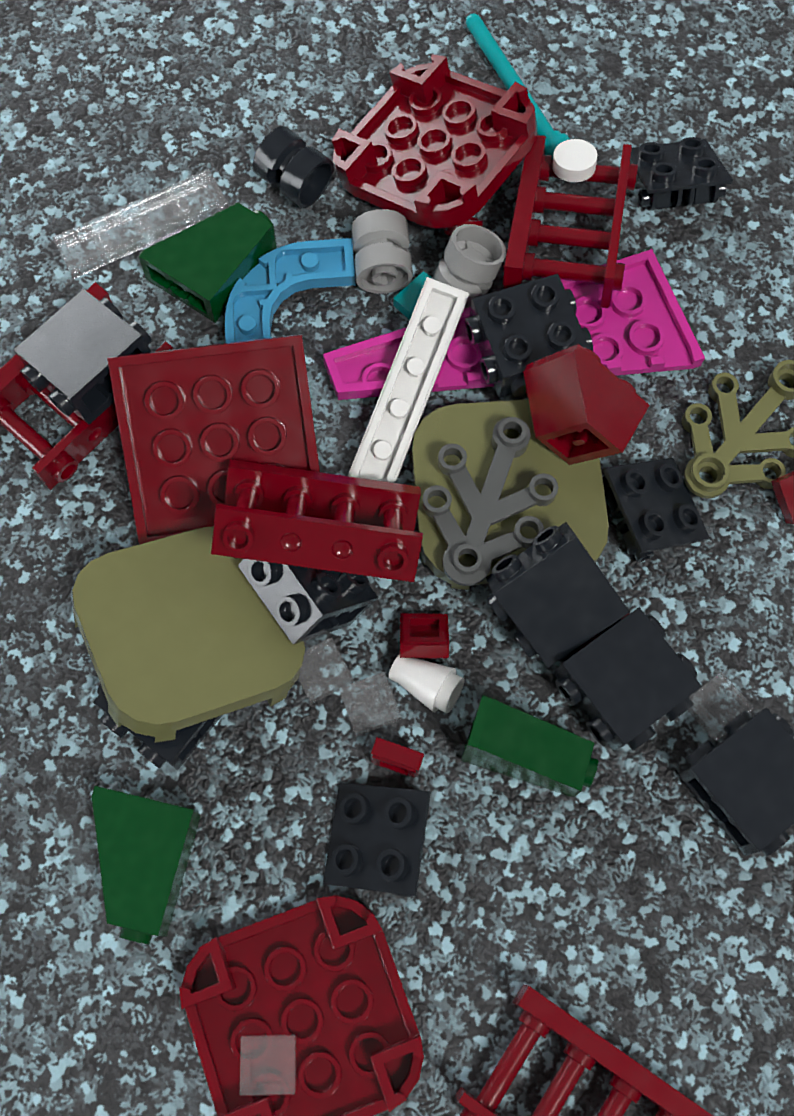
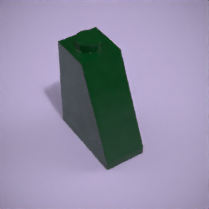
[138,202,277,323]
[461,696,598,798]
[92,786,201,945]

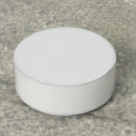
[553,139,597,182]

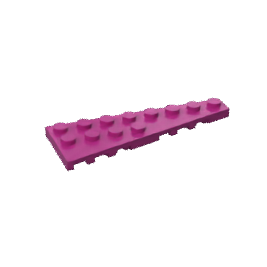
[323,249,705,400]

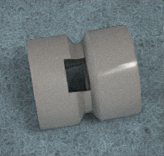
[351,209,413,294]
[432,224,506,309]

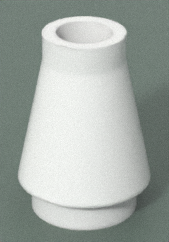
[389,654,465,713]

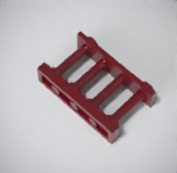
[503,135,638,308]
[0,282,173,490]
[211,459,423,582]
[455,985,713,1116]

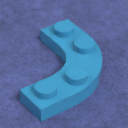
[225,238,356,343]

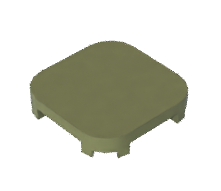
[411,399,609,590]
[72,526,305,742]

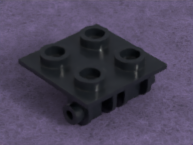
[630,137,733,211]
[602,458,710,562]
[323,783,431,897]

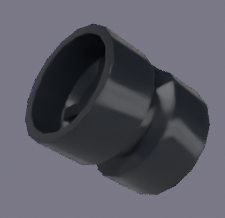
[252,126,334,208]

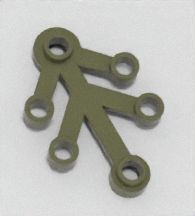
[682,360,794,498]

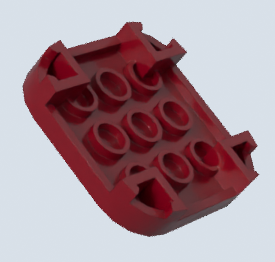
[331,54,537,229]
[179,895,424,1116]

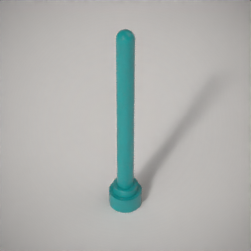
[466,13,570,160]

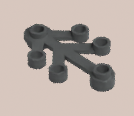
[422,417,558,586]

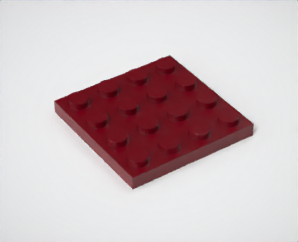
[107,334,320,544]

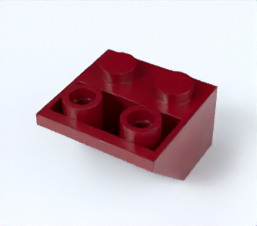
[523,344,650,465]

